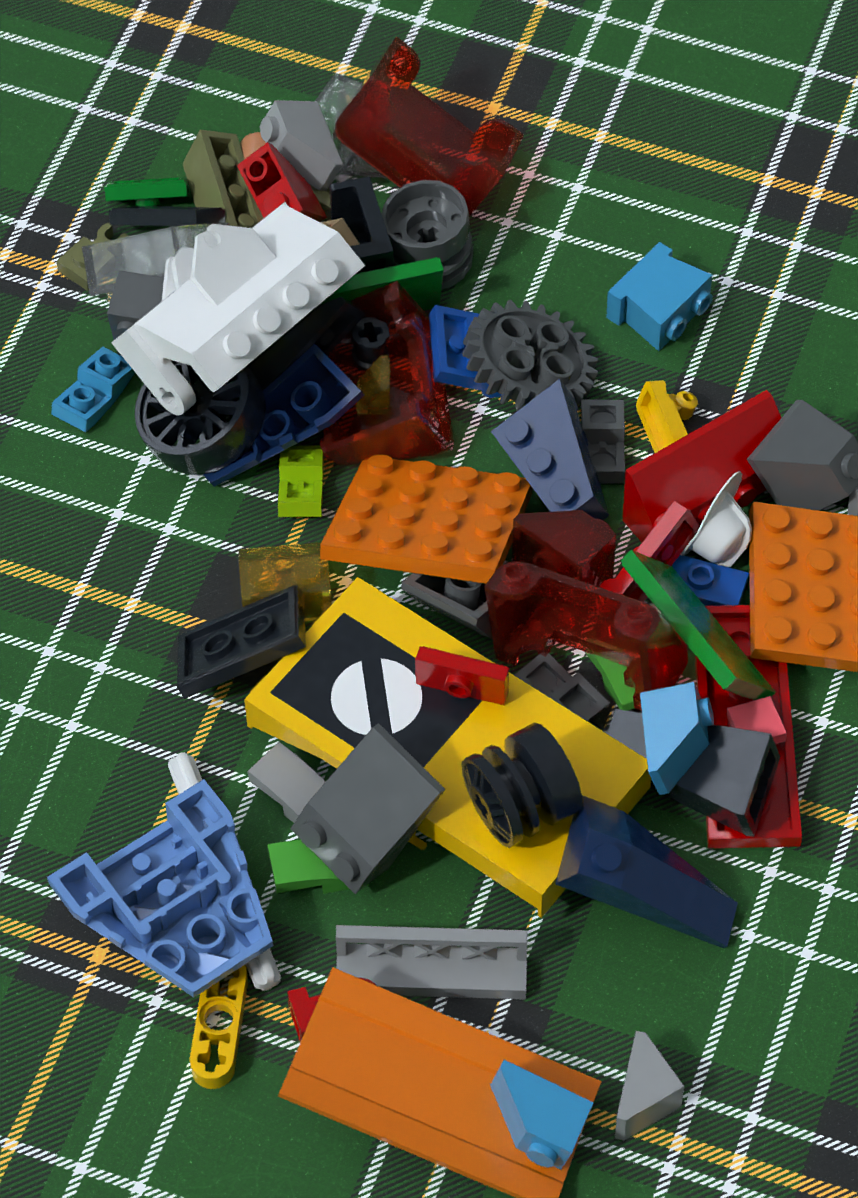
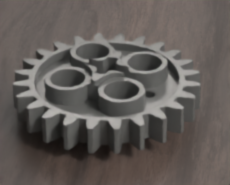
[462,300,598,411]

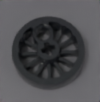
[135,360,266,475]

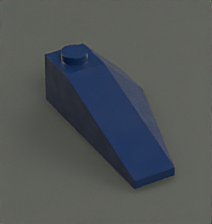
[555,795,738,948]

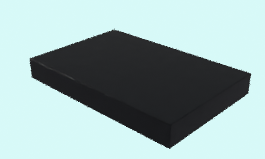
[177,585,306,699]

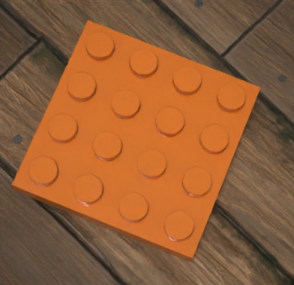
[320,455,532,585]
[749,502,858,672]

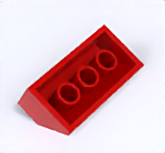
[622,390,781,543]

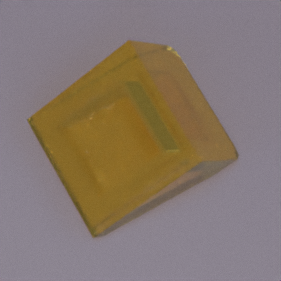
[357,355,390,415]

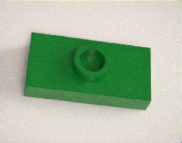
[104,177,189,206]

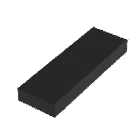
[109,206,226,226]

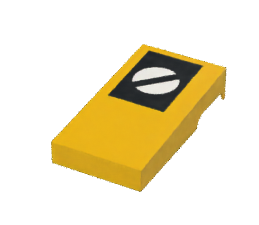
[244,577,651,918]

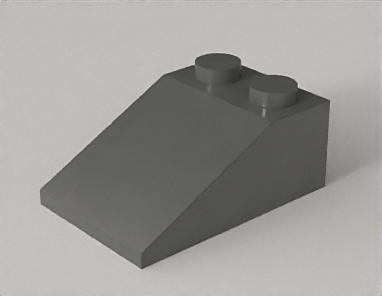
[290,723,445,894]

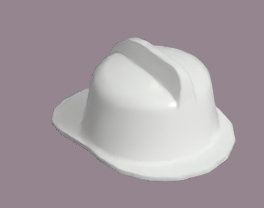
[682,471,752,567]

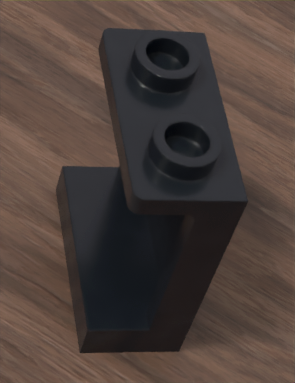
[329,176,394,274]

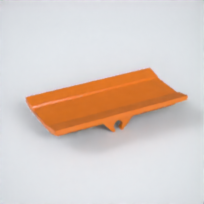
[278,967,601,1198]

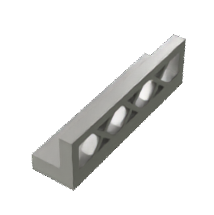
[336,925,528,999]

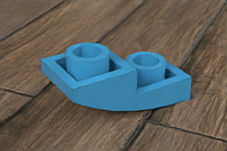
[51,347,135,433]

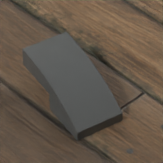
[581,399,625,484]
[514,650,610,722]

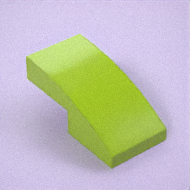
[278,445,324,517]

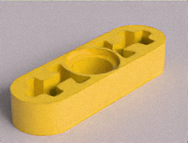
[190,965,248,1089]

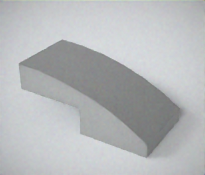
[248,742,326,823]

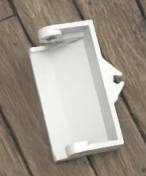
[111,202,365,416]

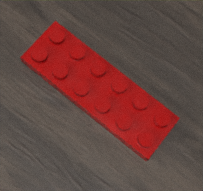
[695,605,802,848]

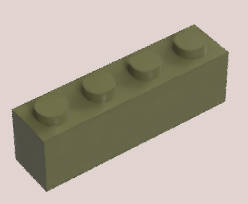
[183,129,263,232]

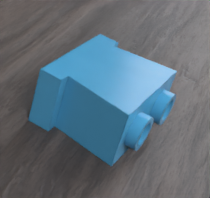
[606,242,713,351]

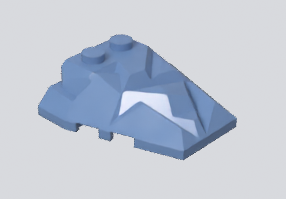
[47,779,273,997]

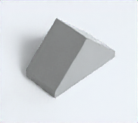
[615,1031,684,1140]

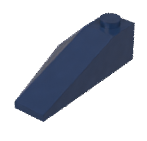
[203,344,364,487]

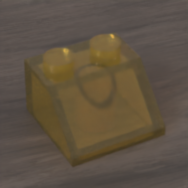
[238,542,332,621]

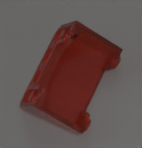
[335,36,524,216]
[320,281,454,466]
[484,561,688,710]

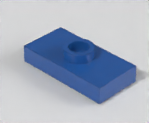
[672,555,749,606]

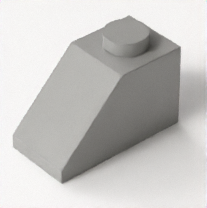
[259,100,343,191]

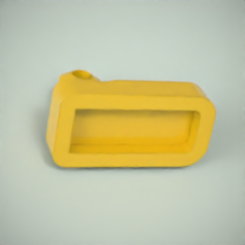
[636,380,698,453]

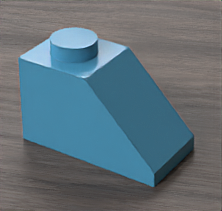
[640,682,714,795]
[490,1060,593,1170]

